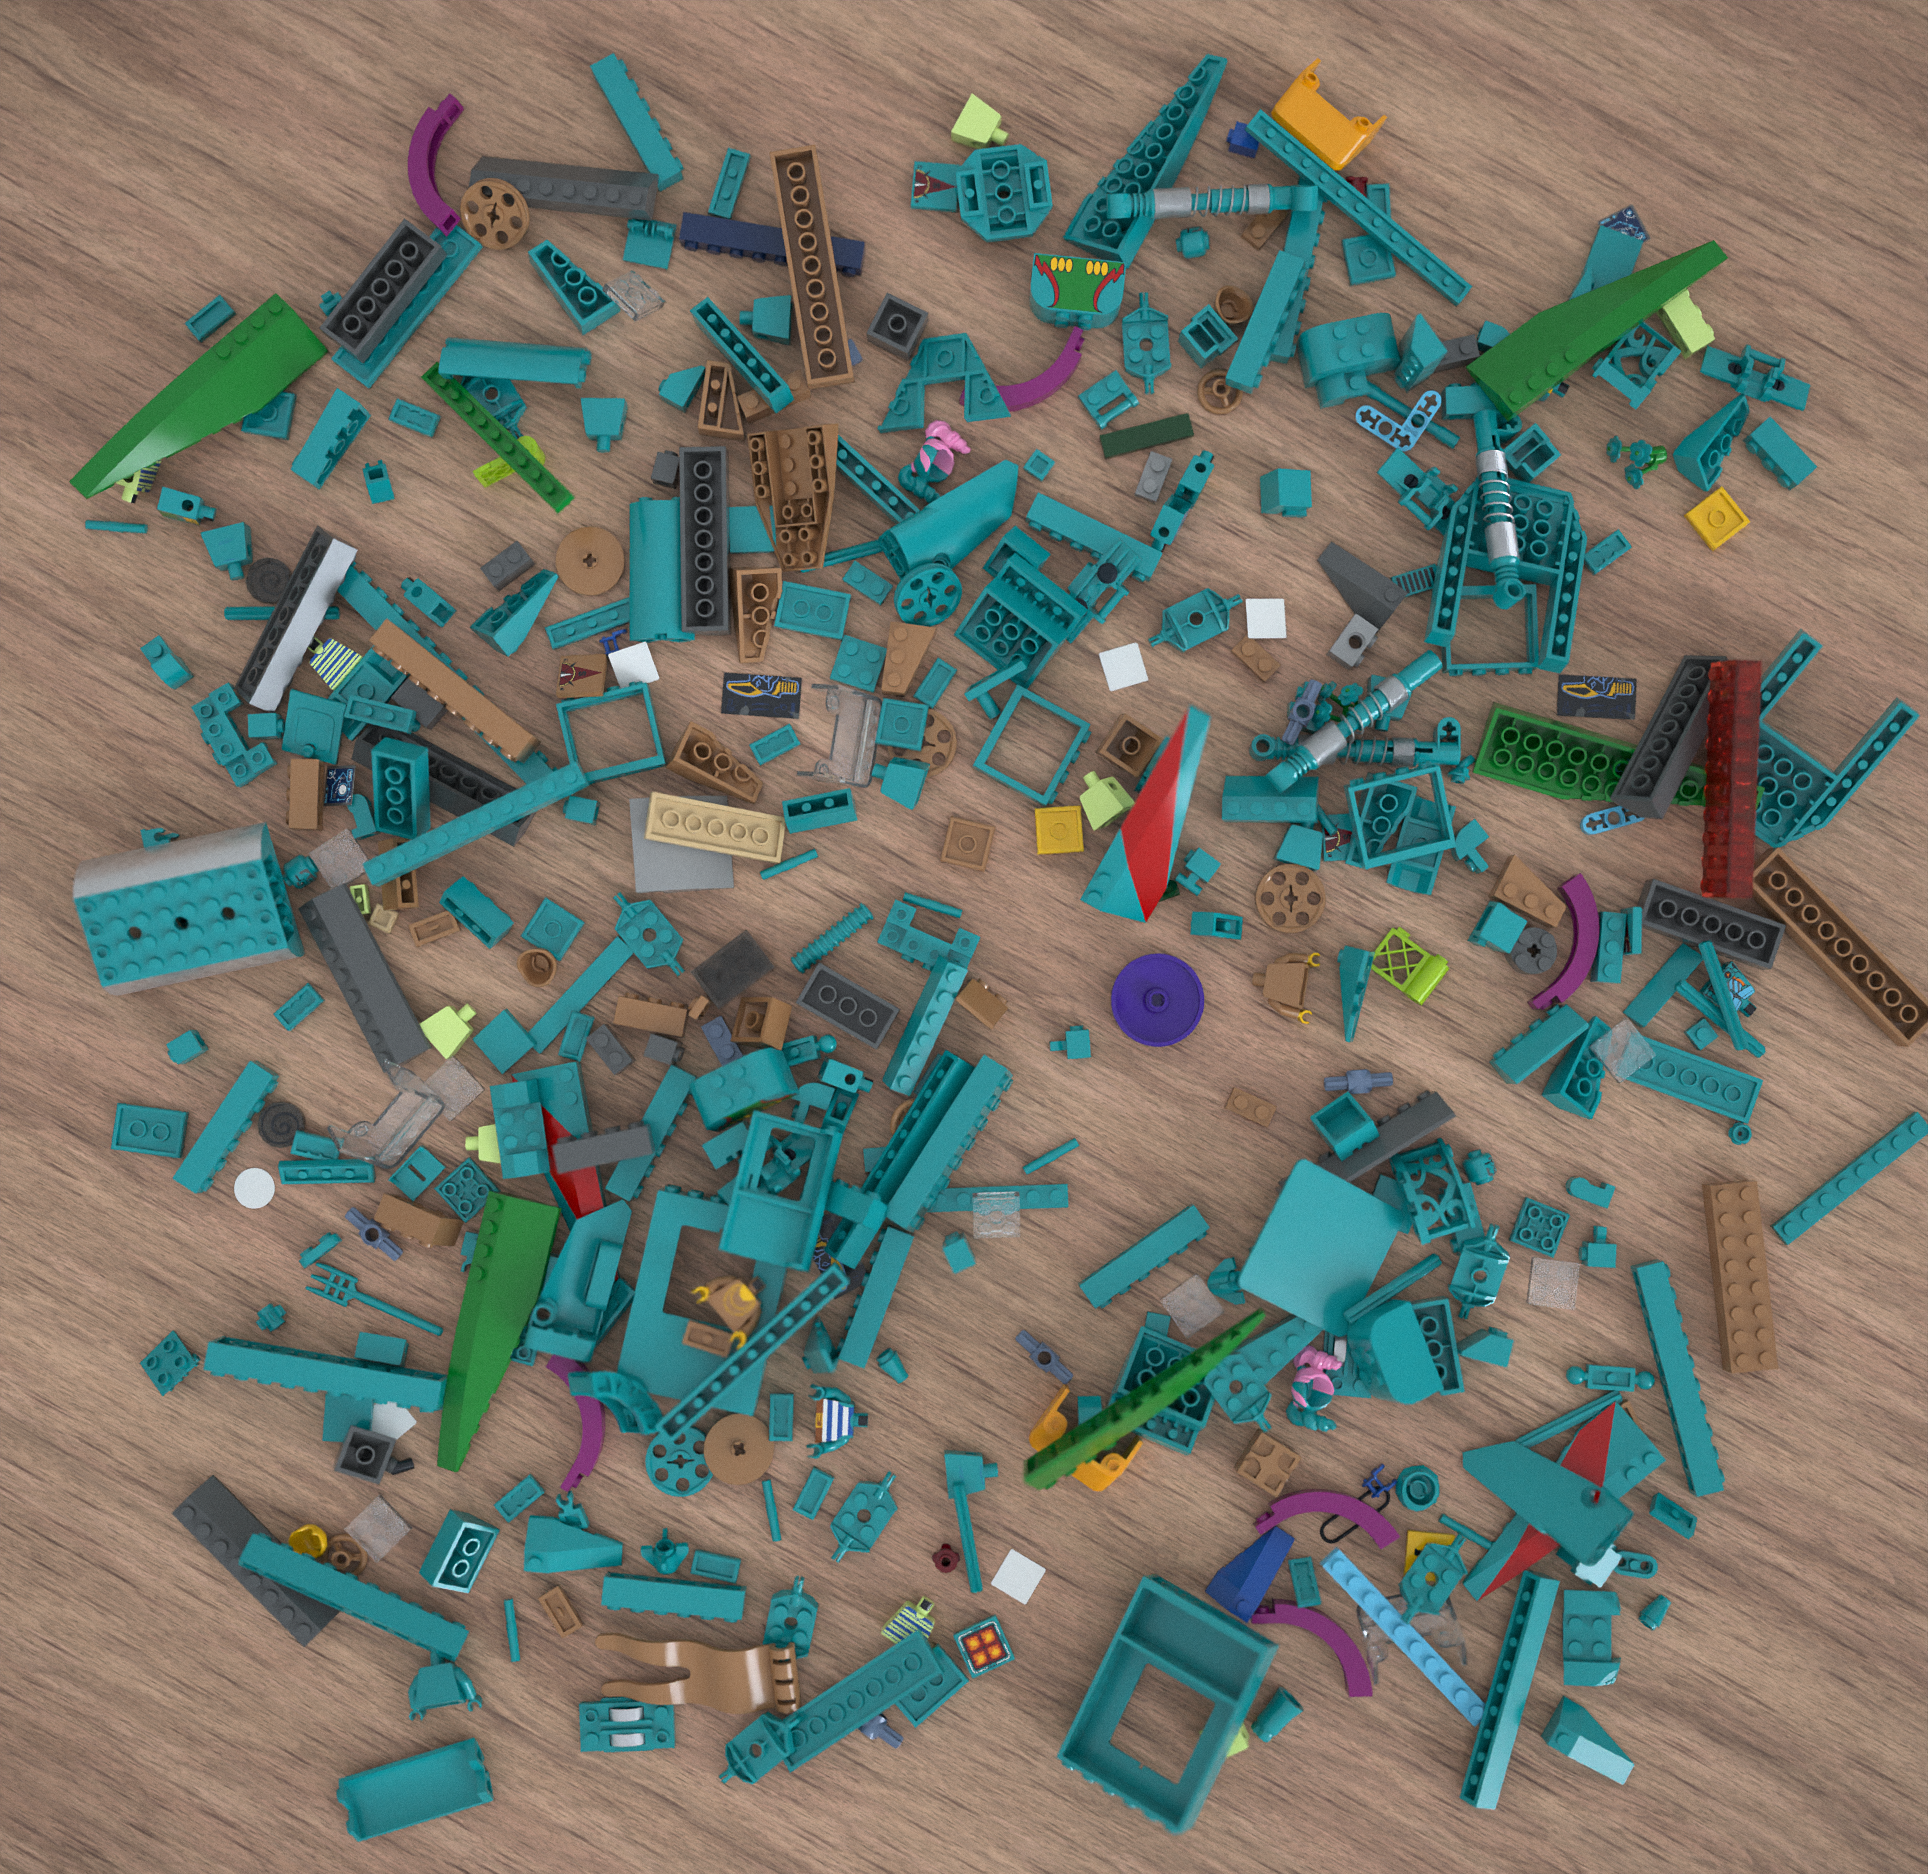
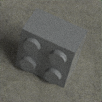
[866,293,929,361]

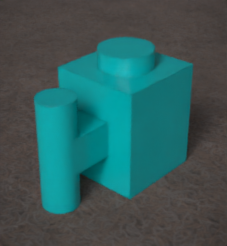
[1175,848,1221,896]

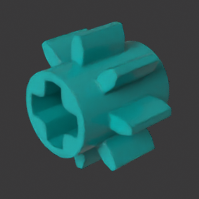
[319,290,342,317]
[256,1303,286,1332]

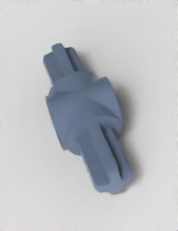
[1282,679,1322,745]
[1324,1069,1393,1094]
[345,1207,403,1261]
[1015,1330,1073,1384]
[858,1713,903,1749]

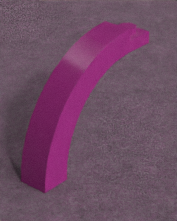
[408,93,464,237]
[959,326,1085,412]
[1527,873,1599,1010]
[546,1354,605,1492]
[1253,1489,1400,1549]
[1250,1599,1373,1697]

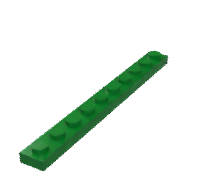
[421,361,575,514]

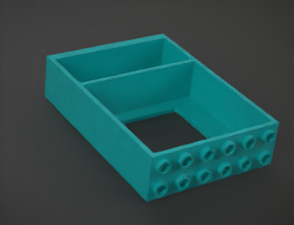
[617,1184,788,1416]
[1056,1574,1280,1834]

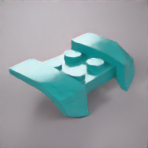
[1562,1589,1621,1686]

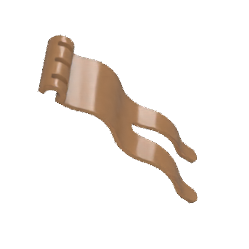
[595,1633,802,1714]

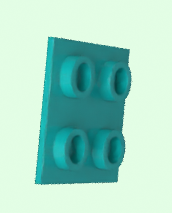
[623,218,677,269]
[140,1330,200,1396]

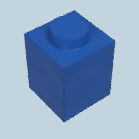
[1226,121,1259,159]

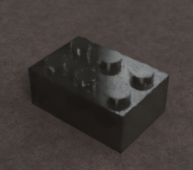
[691,930,777,1009]

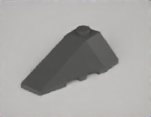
[1317,541,1408,634]

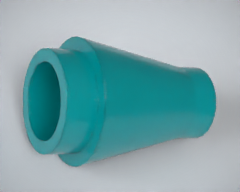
[876,1348,909,1384]
[1638,1594,1671,1631]

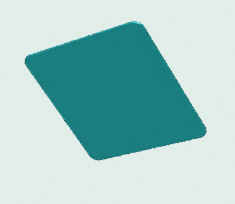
[1238,1159,1404,1337]

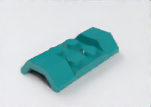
[327,645,410,742]
[1386,795,1456,896]
[489,1079,550,1179]

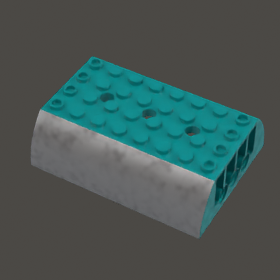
[73,822,305,996]

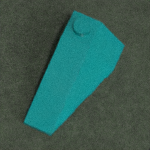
[1672,394,1750,492]
[1337,945,1375,1042]
[1542,1016,1612,1119]
[802,1316,839,1373]
[524,1515,623,1573]
[1541,1695,1635,1785]

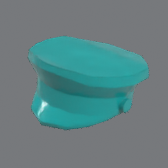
[1395,1465,1440,1512]

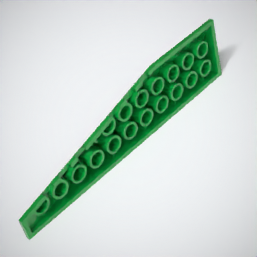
[1466,240,1728,422]
[69,293,328,499]
[1472,702,1765,810]
[437,1191,561,1472]
[1023,1307,1266,1491]

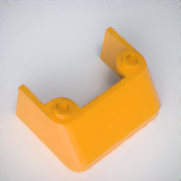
[1271,58,1387,171]
[1029,1384,1143,1491]

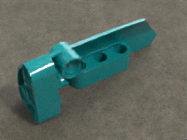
[878,459,1019,587]
[524,1199,632,1362]
[1463,1441,1634,1567]

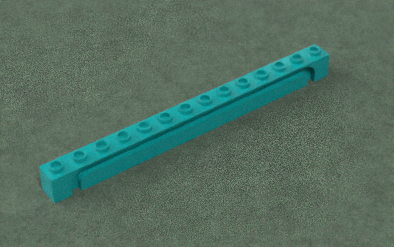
[337,561,559,784]

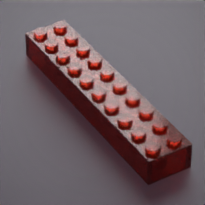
[1700,659,1762,899]

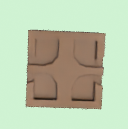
[1234,1428,1302,1497]

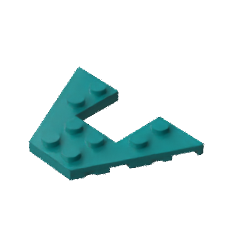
[878,333,1011,433]

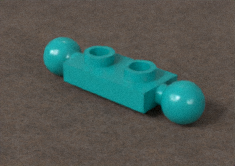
[781,1035,837,1067]
[1566,1364,1655,1392]

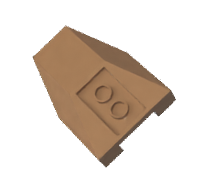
[747,423,839,572]

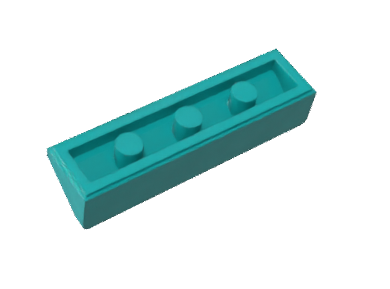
[1623,943,1703,1028]

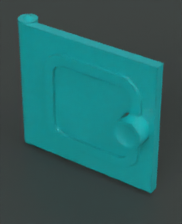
[282,689,347,765]

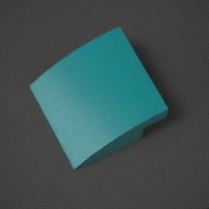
[954,552,1088,690]
[1105,1326,1215,1456]

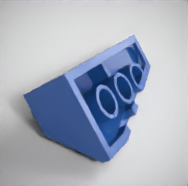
[1205,1525,1295,1623]

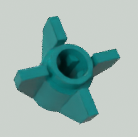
[1207,1257,1246,1305]
[641,1528,689,1575]

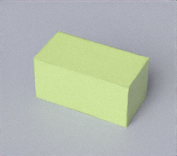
[350,884,371,915]

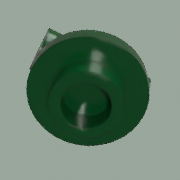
[1159,880,1180,902]

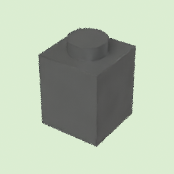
[651,450,680,489]

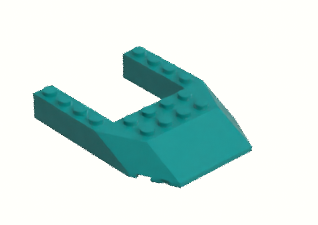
[1424,476,1587,674]
[1706,628,1920,848]

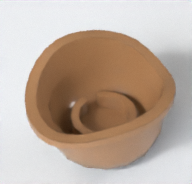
[1214,285,1253,325]
[517,948,557,987]

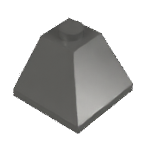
[333,1425,396,1485]

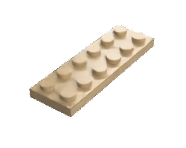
[644,792,786,864]

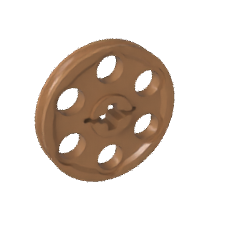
[460,178,530,250]
[888,709,957,778]
[1255,864,1326,933]

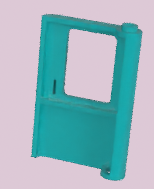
[719,1110,843,1273]

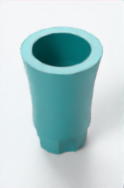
[1251,1686,1304,1742]

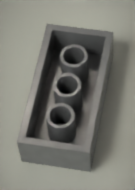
[796,963,901,1050]
[552,1121,655,1174]

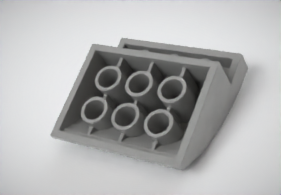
[629,796,734,893]

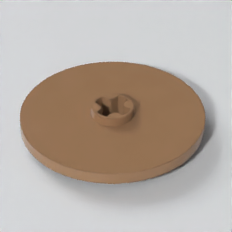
[556,527,625,596]
[703,1413,774,1485]

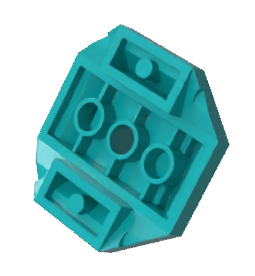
[955,144,1053,243]

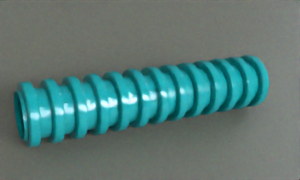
[791,903,874,974]

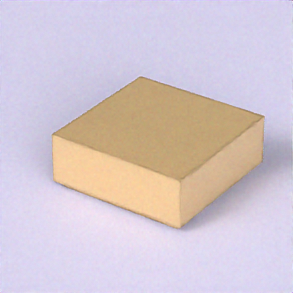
[367,903,400,934]

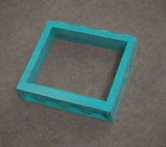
[1441,584,1539,677]
[556,681,667,784]
[973,684,1092,807]
[1343,761,1456,869]

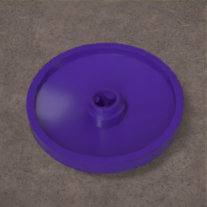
[1111,954,1204,1047]

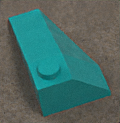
[470,569,559,657]
[1345,772,1418,870]

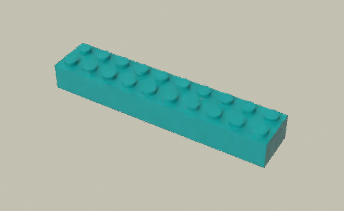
[203,1336,447,1413]

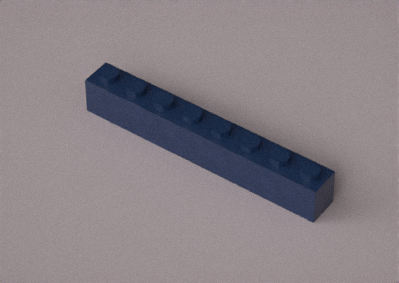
[679,212,866,277]

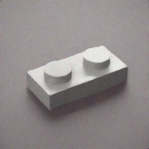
[1134,451,1172,504]

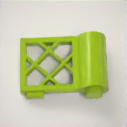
[473,436,545,488]
[1371,927,1449,1006]

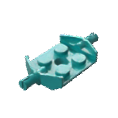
[1122,292,1171,395]
[461,376,527,439]
[1148,588,1243,653]
[613,892,685,977]
[1448,1223,1510,1319]
[1202,1352,1272,1433]
[830,1471,898,1563]
[1399,1534,1468,1625]
[762,1576,819,1662]
[719,1712,801,1785]

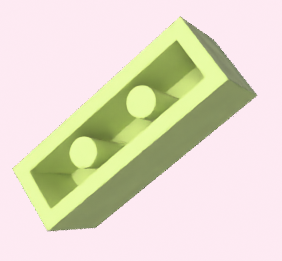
[1656,289,1715,359]

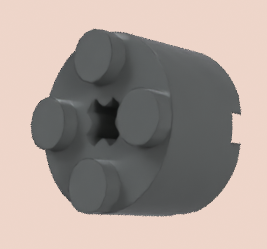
[1505,927,1557,975]

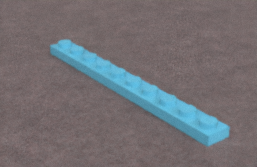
[1320,1547,1486,1727]

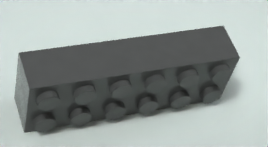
[319,218,447,363]
[1637,879,1786,970]

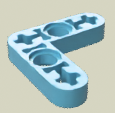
[1356,390,1441,451]
[1580,758,1645,835]

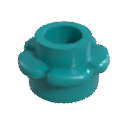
[1728,1122,1752,1145]

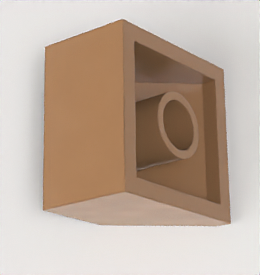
[1096,713,1163,778]
[955,978,1008,1030]
[731,997,792,1050]

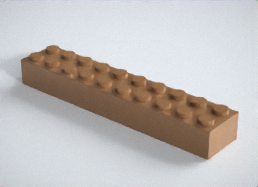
[769,144,855,390]
[1736,847,1928,1047]

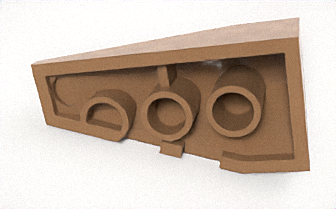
[729,567,782,663]
[665,721,763,804]

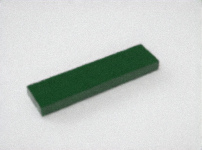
[1099,413,1194,459]

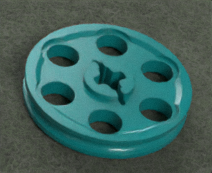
[894,563,962,627]
[645,1426,713,1497]

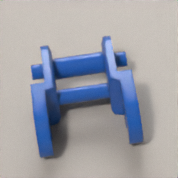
[599,629,627,658]
[1362,1463,1398,1498]

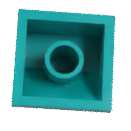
[983,526,1051,578]
[1456,1326,1514,1368]

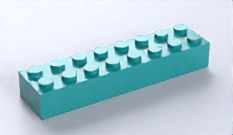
[884,1055,1013,1233]

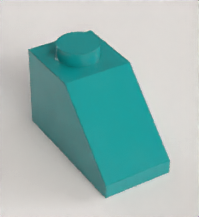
[658,365,706,413]
[1190,911,1243,940]
[820,1087,859,1135]

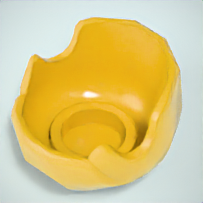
[288,1524,328,1559]

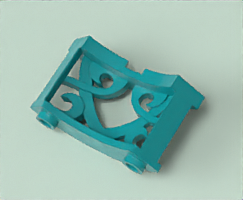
[1591,322,1681,410]
[1389,1138,1477,1245]
[568,1371,663,1435]

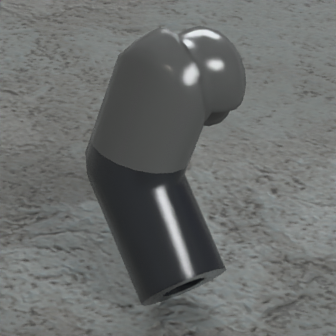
[385,1456,415,1475]

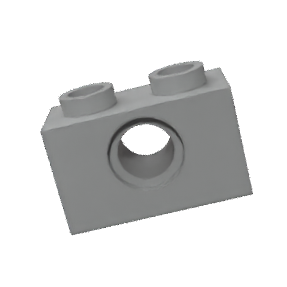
[1326,614,1378,670]

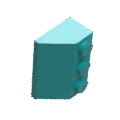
[419,1509,500,1593]

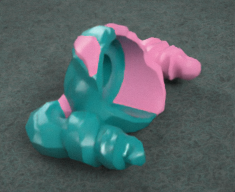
[898,420,971,504]
[1286,1345,1342,1432]

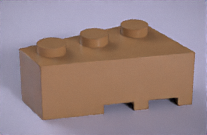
[698,360,745,441]
[881,622,937,697]
[1488,854,1567,929]
[374,1193,464,1248]

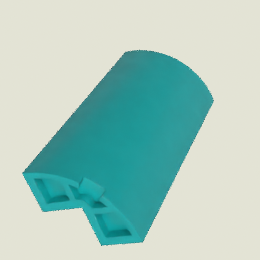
[438,337,591,389]
[630,497,695,643]
[336,1738,494,1842]

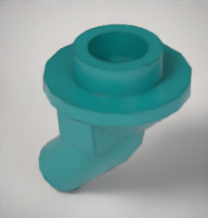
[1447,755,1475,784]

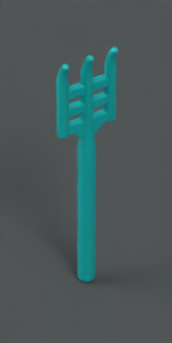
[305,1262,443,1336]

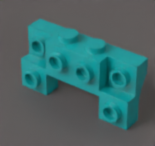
[191,682,278,788]
[877,899,981,971]

